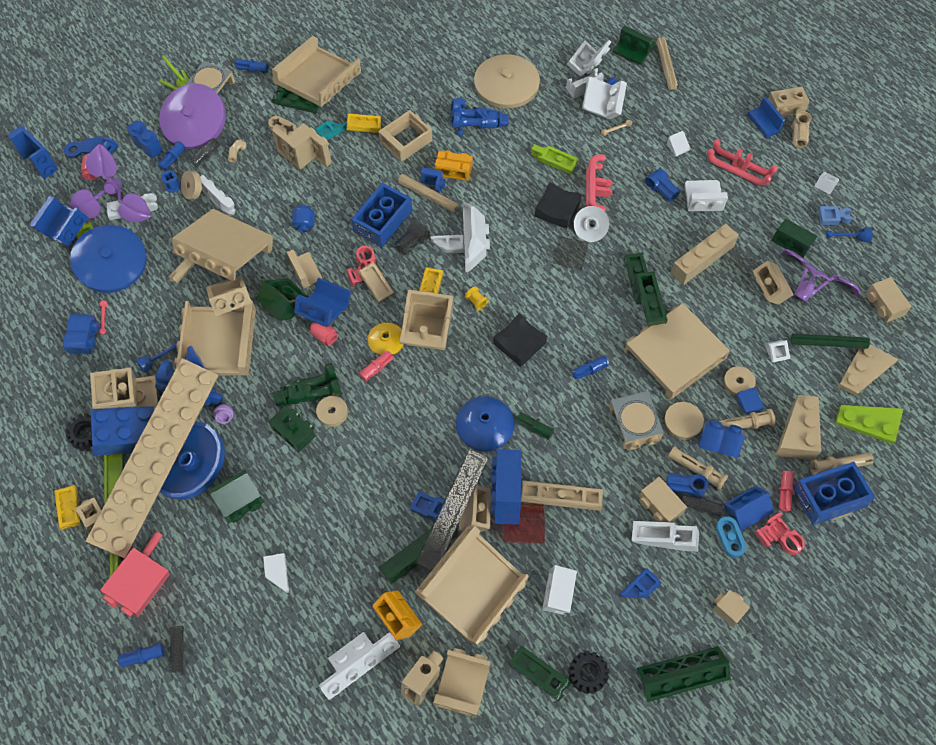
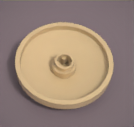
[474,54,540,108]

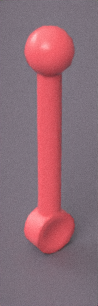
[98,300,108,335]

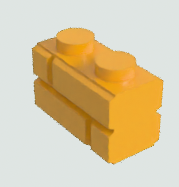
[435,150,473,181]
[372,590,422,641]

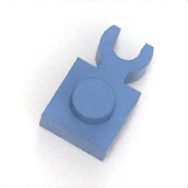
[818,206,853,225]

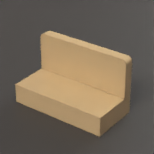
[287,250,323,289]

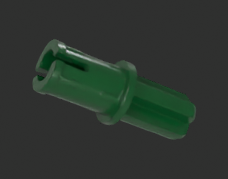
[516,412,555,440]

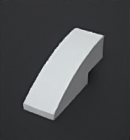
[632,521,699,552]

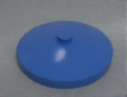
[70,225,147,293]
[160,422,225,500]

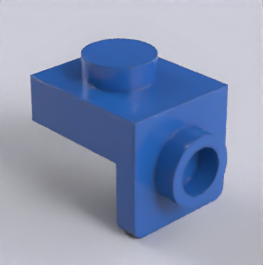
[421,168,446,194]

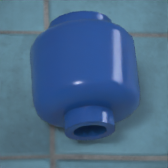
[291,205,315,232]

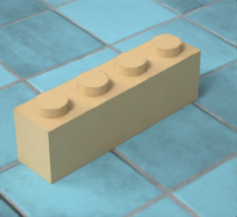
[670,224,739,285]

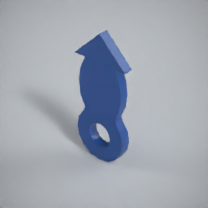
[64,135,105,158]

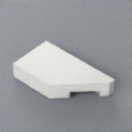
[431,235,464,253]
[263,553,289,593]

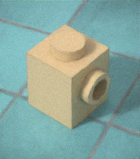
[712,590,750,628]

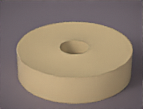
[181,171,202,199]
[723,366,756,396]
[316,396,348,427]

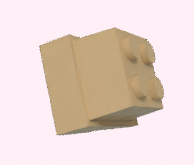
[400,290,454,351]

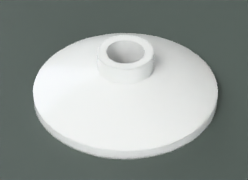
[574,206,609,242]

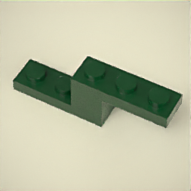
[624,252,668,326]

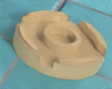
[664,402,704,440]

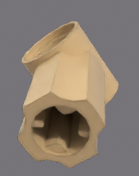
[791,111,812,148]

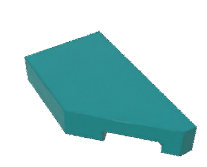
[314,121,347,140]

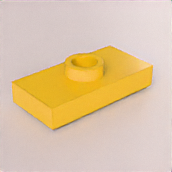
[347,113,381,133]
[419,267,444,294]
[54,485,82,530]

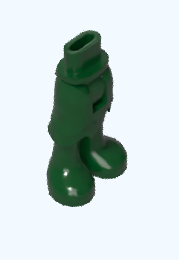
[272,362,342,407]

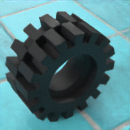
[65,413,92,451]
[568,651,609,694]

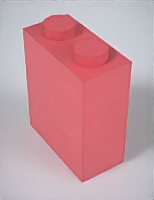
[100,548,170,617]

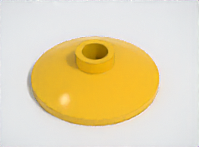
[368,323,404,355]

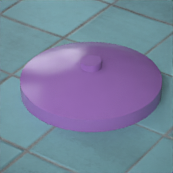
[159,84,226,149]

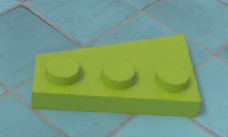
[835,405,903,444]

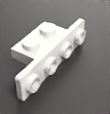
[319,632,400,700]

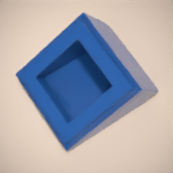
[737,388,764,414]

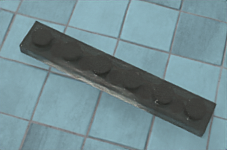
[416,449,488,571]

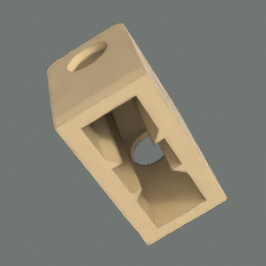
[401,651,443,707]

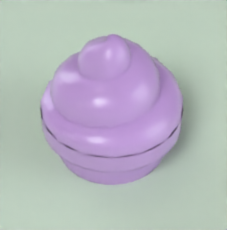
[213,404,234,424]

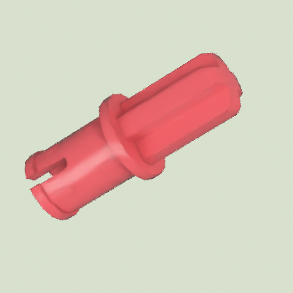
[358,351,393,382]
[778,471,795,512]

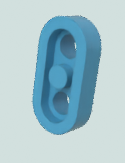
[716,517,746,558]

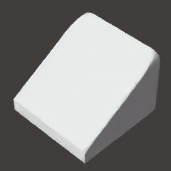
[667,131,690,156]
[815,172,839,194]
[764,340,790,363]

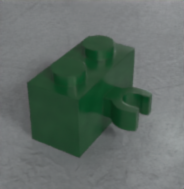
[268,405,316,453]

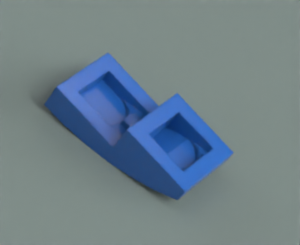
[410,491,455,524]

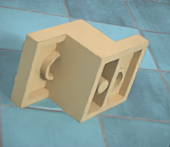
[272,123,332,170]
[90,367,158,410]

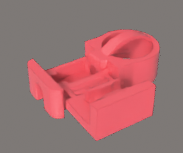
[347,246,376,287]
[754,513,805,555]

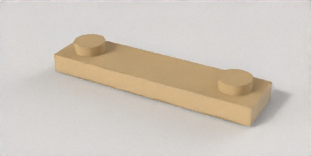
[521,480,603,511]

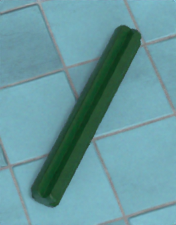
[791,333,870,349]

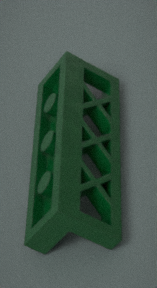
[379,521,458,585]
[636,646,731,702]

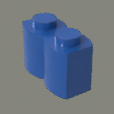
[127,120,163,158]
[63,314,99,354]
[699,420,745,457]

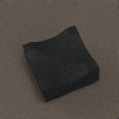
[534,182,582,229]
[493,313,547,367]

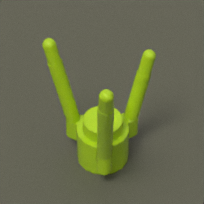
[159,55,189,90]

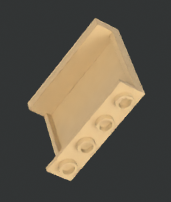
[272,36,361,107]
[172,209,273,282]
[174,301,256,375]
[624,304,730,400]
[415,526,529,645]

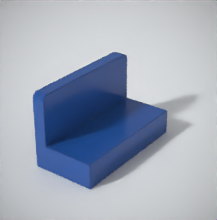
[747,97,785,138]
[723,485,774,531]

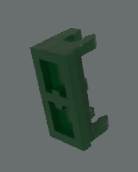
[771,219,817,258]

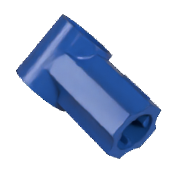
[645,168,681,202]
[667,473,709,498]

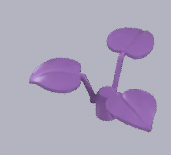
[70,144,152,222]
[780,249,860,302]

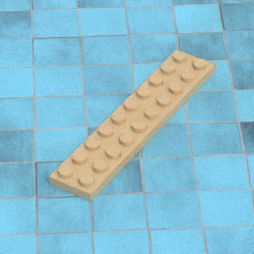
[85,358,218,558]

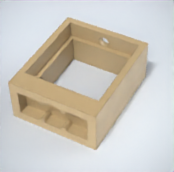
[378,110,432,162]
[206,275,252,316]

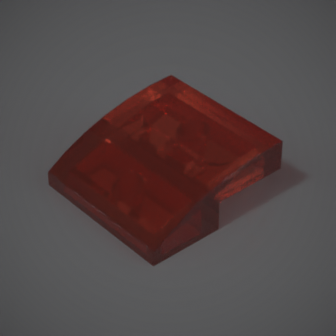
[503,504,545,543]

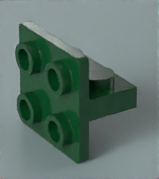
[613,26,656,65]

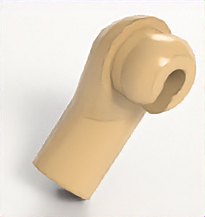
[228,139,247,162]

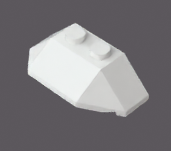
[463,203,490,272]

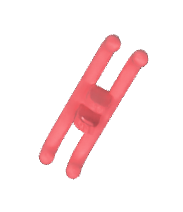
[707,139,777,186]
[586,154,612,211]

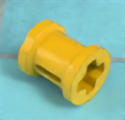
[465,286,489,311]

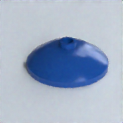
[456,396,514,451]

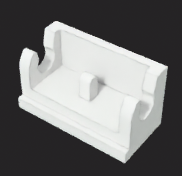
[566,68,604,99]
[542,565,577,615]

